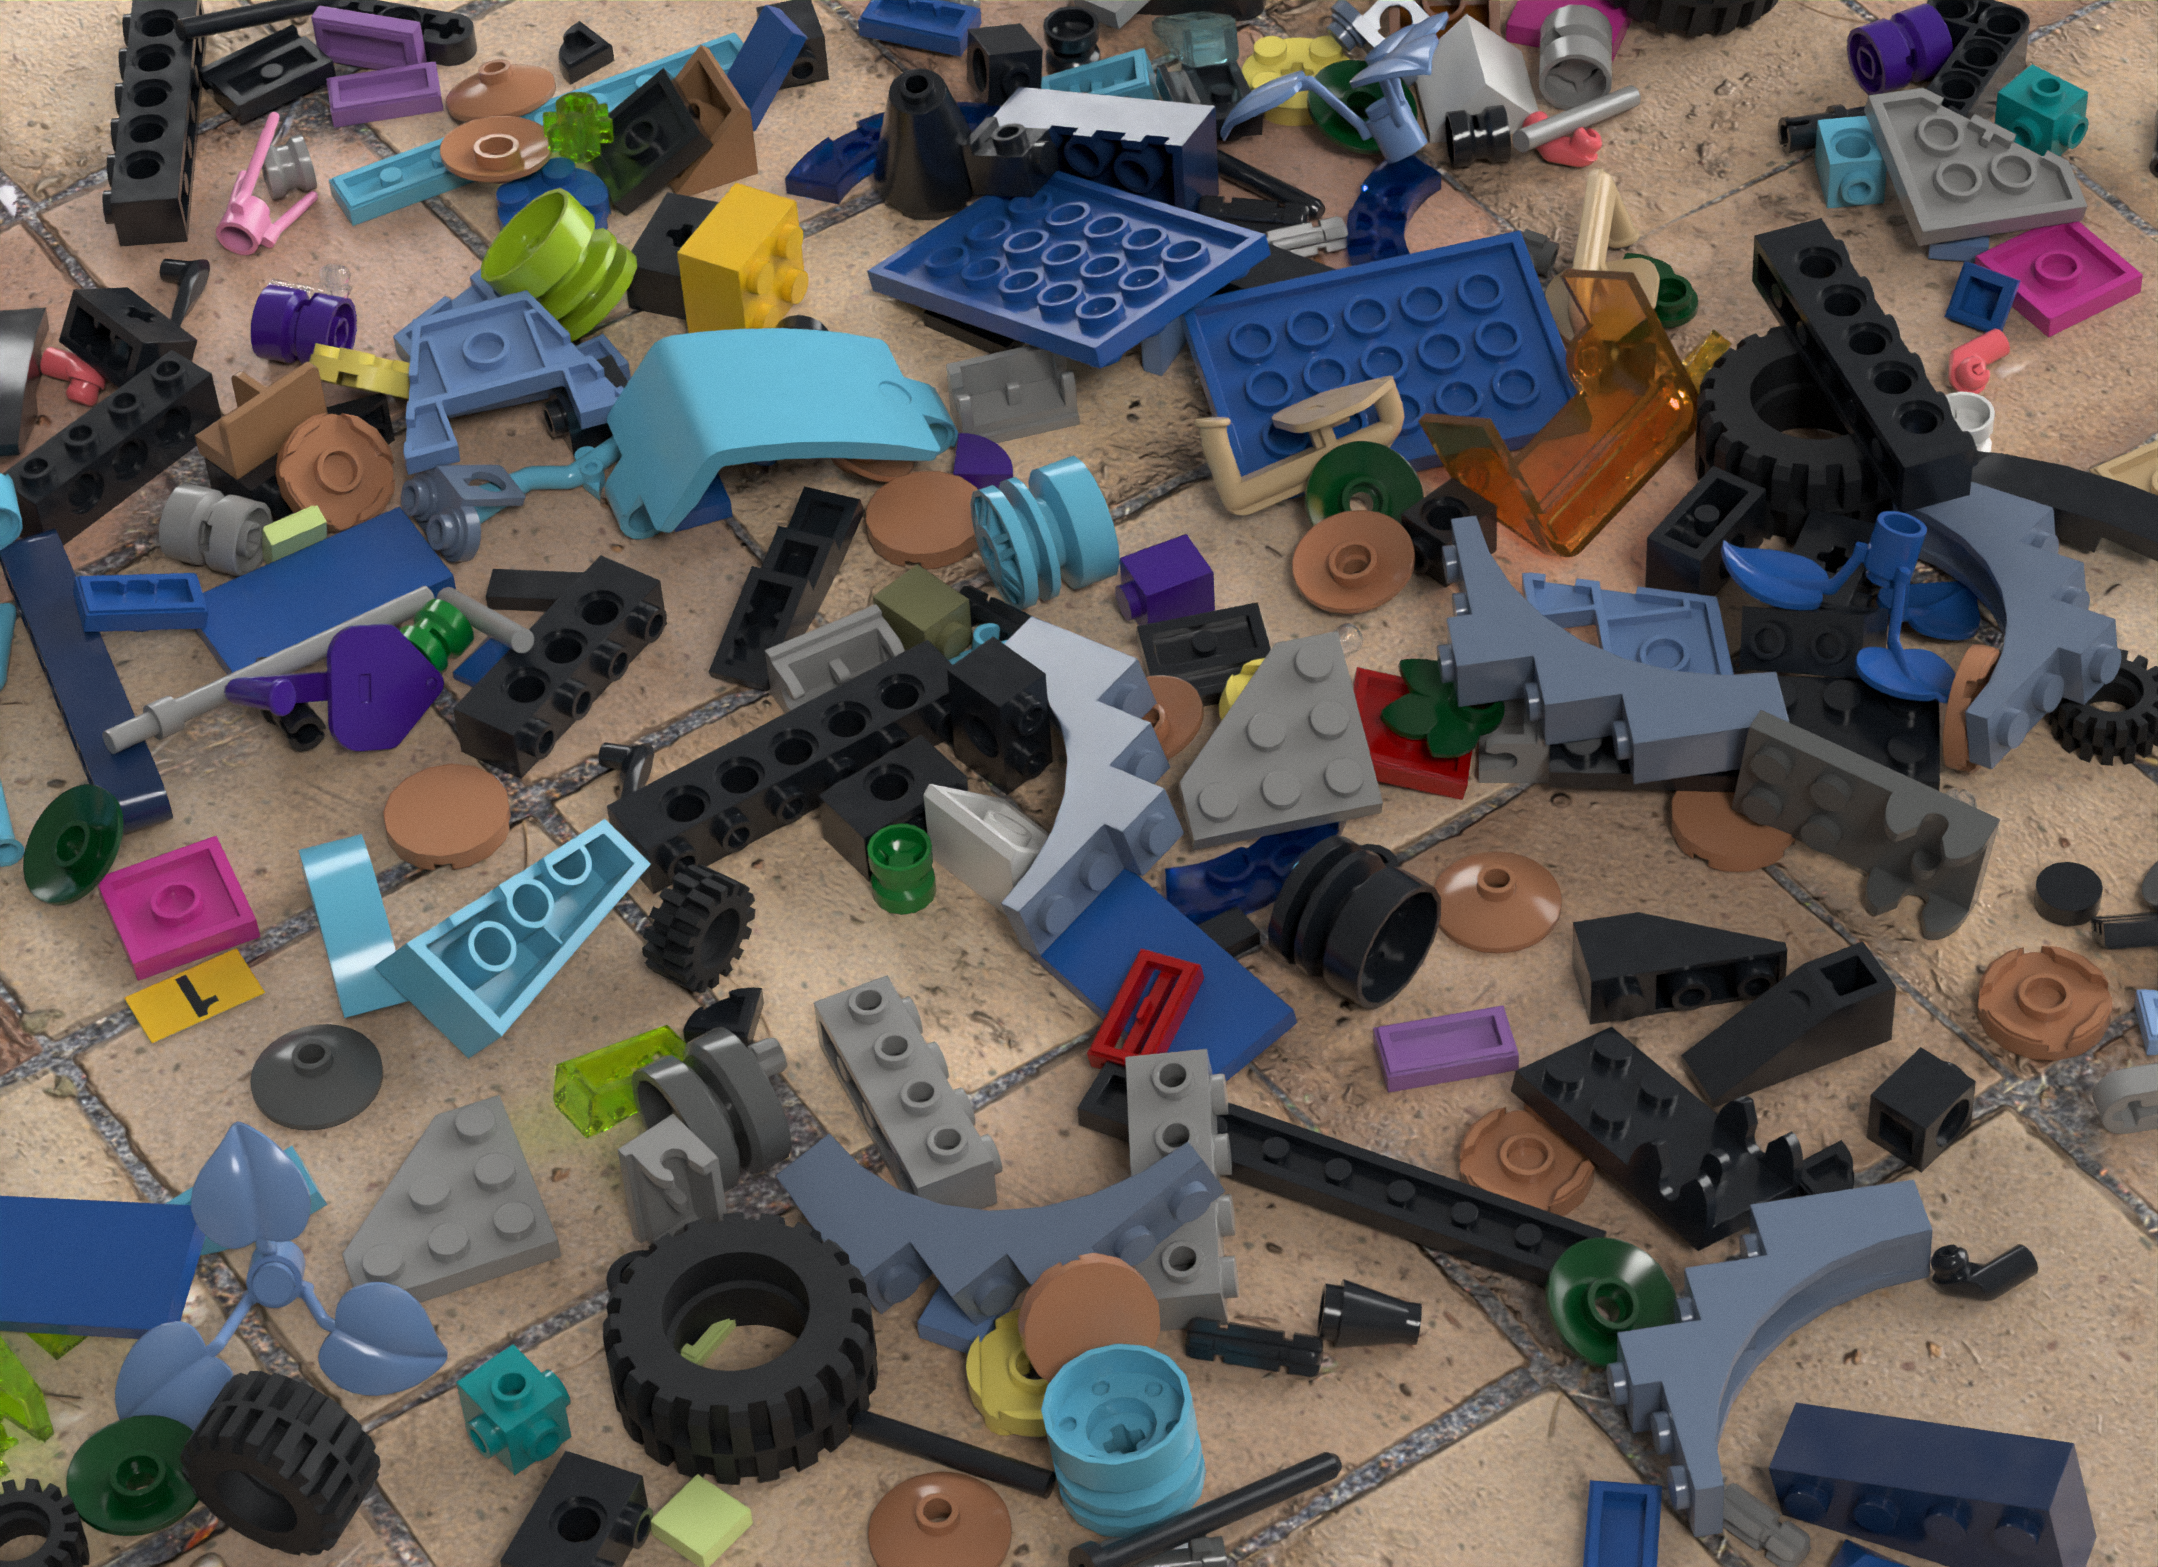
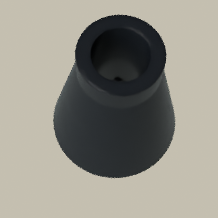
[1317,1279,1422,1348]

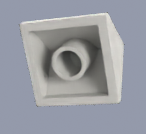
[1414,14,1539,144]
[923,784,1050,915]

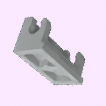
[946,345,1080,444]
[765,604,905,713]
[1479,698,1550,783]
[617,1114,727,1244]

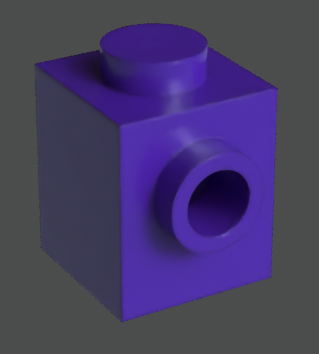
[1115,534,1215,626]

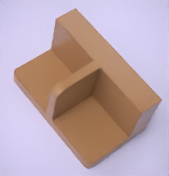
[195,362,328,480]

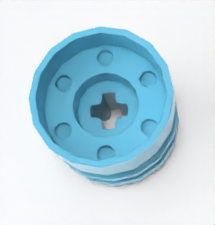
[970,455,1120,610]
[1041,1344,1206,1538]

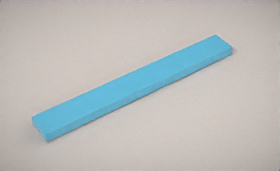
[329,32,744,226]

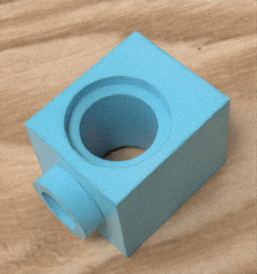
[1815,116,1887,209]

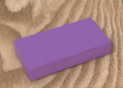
[311,6,427,70]
[326,62,444,128]
[1373,1005,1519,1093]

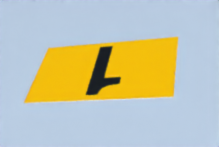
[124,948,266,1044]

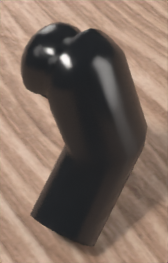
[1931,1244,2038,1301]

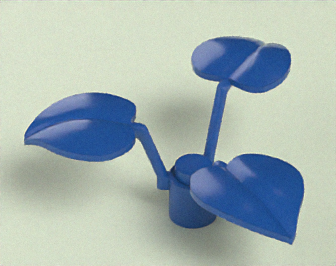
[1721,511,1981,704]

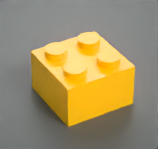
[677,182,809,333]

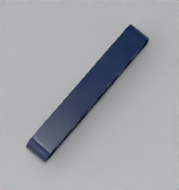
[0,528,173,836]

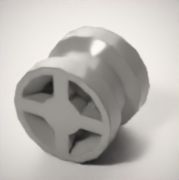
[261,134,317,200]

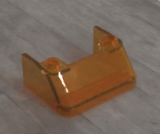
[1418,269,1699,557]

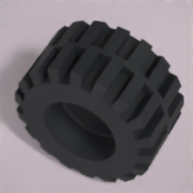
[180,1371,381,1556]

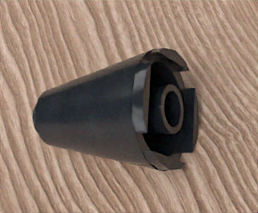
[874,68,974,220]

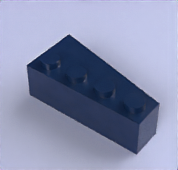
[993,87,1219,213]
[1769,1402,2097,1567]

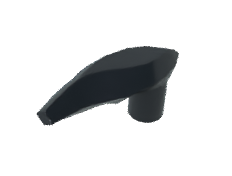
[159,259,210,326]
[598,742,654,800]

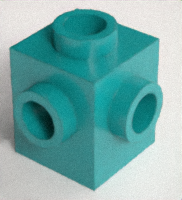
[1995,64,2089,156]
[456,1344,572,1476]

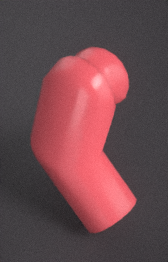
[1522,111,1602,168]
[1948,328,2010,394]
[40,347,106,407]

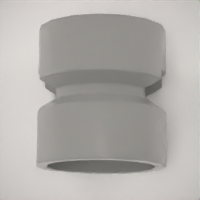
[1539,5,1612,110]
[159,482,273,577]

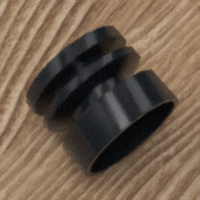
[1268,835,1441,1009]

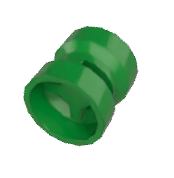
[399,599,474,675]
[867,823,936,915]

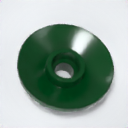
[1307,60,1418,154]
[1305,441,1424,527]
[23,784,123,906]
[1545,1237,1677,1370]
[66,1415,199,1536]

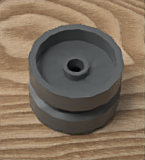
[631,1027,792,1193]

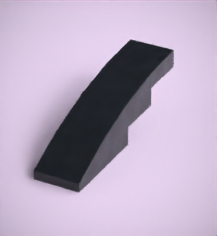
[0,307,49,456]
[1971,451,2158,562]
[709,486,864,691]

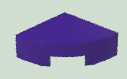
[953,433,1014,490]

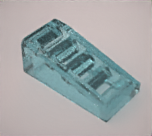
[1152,11,1239,68]

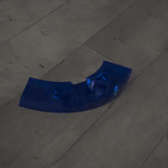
[785,102,1002,205]
[1346,154,1441,267]
[1165,820,1347,926]

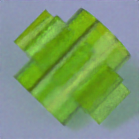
[543,92,614,163]

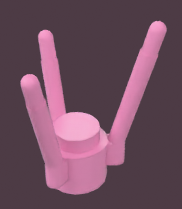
[216,112,318,255]

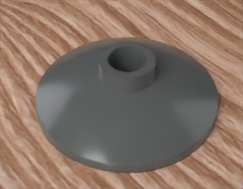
[250,1024,383,1131]

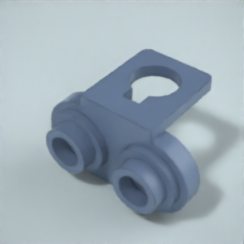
[1326,0,1430,88]
[401,465,526,562]

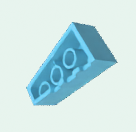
[375,819,651,1059]

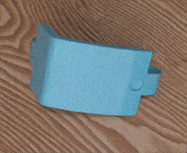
[605,328,958,539]

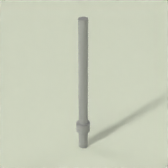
[102,586,435,754]

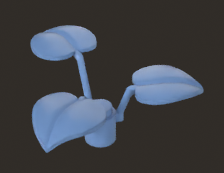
[1220,11,1450,164]
[115,1121,448,1431]

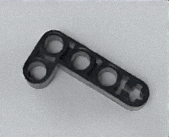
[1926,0,2030,121]

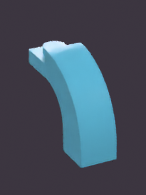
[298,834,409,1018]

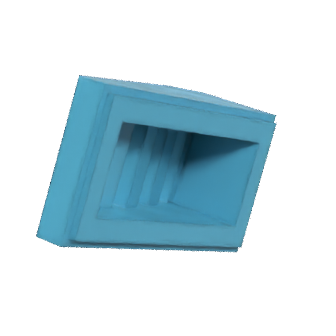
[1041,48,1159,100]

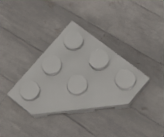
[1864,88,2088,246]
[1179,631,1383,850]
[342,1095,561,1303]

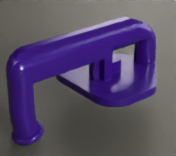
[224,624,444,751]

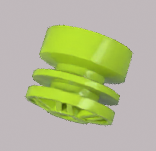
[481,188,637,342]

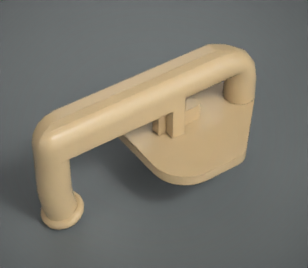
[1545,168,1660,357]
[1194,376,1405,516]

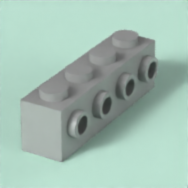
[814,975,1002,1209]
[1125,1049,1239,1331]

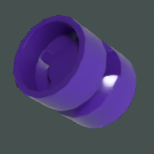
[1847,3,1953,95]
[251,284,357,364]

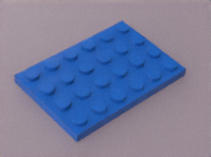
[867,171,1271,369]
[1179,230,1592,501]

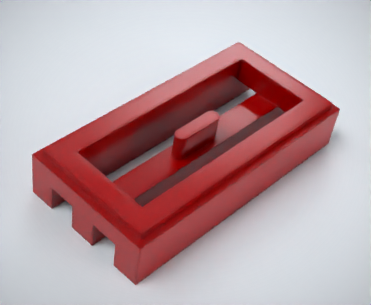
[1087,948,1205,1069]

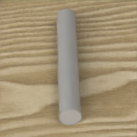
[1512,85,1641,152]
[436,587,534,653]

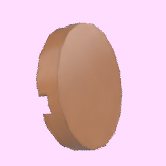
[275,413,396,533]
[866,471,978,569]
[1943,644,2001,774]
[383,763,511,870]
[1671,791,1796,872]
[1977,946,2112,1061]
[1460,1104,1595,1216]
[1018,1253,1160,1383]

